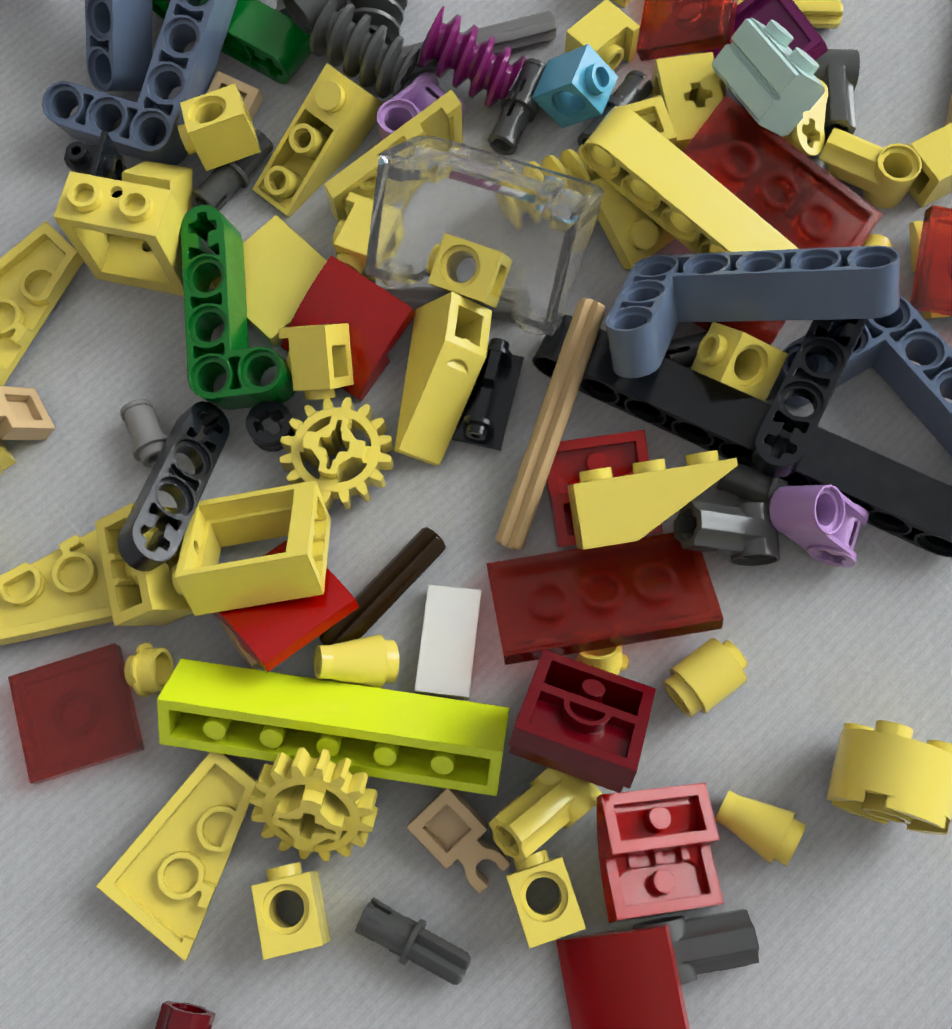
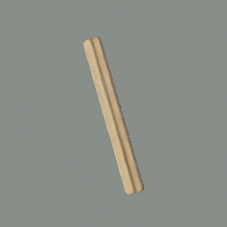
[495,298,605,550]

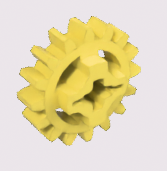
[279,397,394,510]
[249,747,378,862]

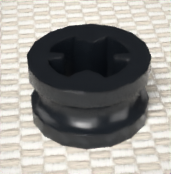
[246,400,295,452]

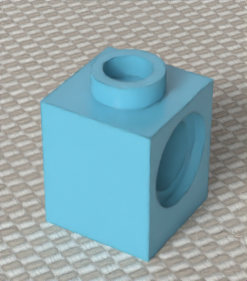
[532,44,618,128]

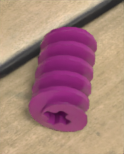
[419,5,526,108]

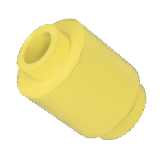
[662,638,748,718]

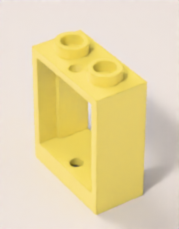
[53,171,184,296]
[172,480,331,616]

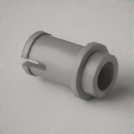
[120,399,168,468]

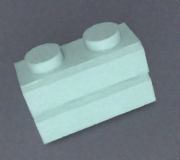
[712,17,825,137]

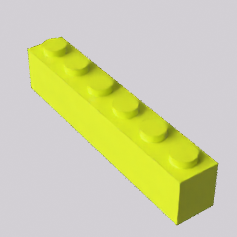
[157,658,509,796]

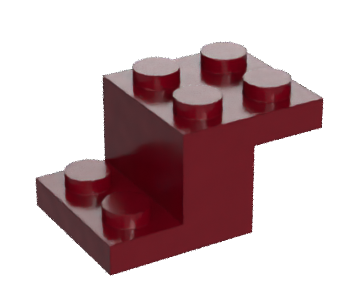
[508,649,656,793]

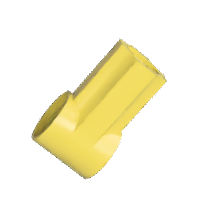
[819,127,922,209]
[489,767,603,864]

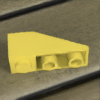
[252,63,384,217]
[394,292,492,466]
[567,450,738,550]

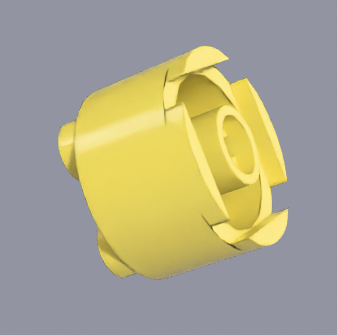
[826,720,952,835]

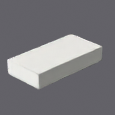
[414,584,482,700]

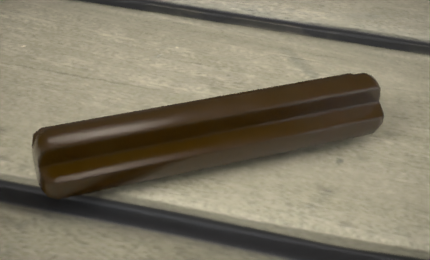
[319,527,446,645]

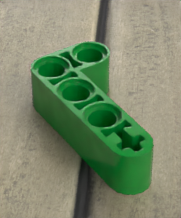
[152,0,312,84]
[181,205,296,410]

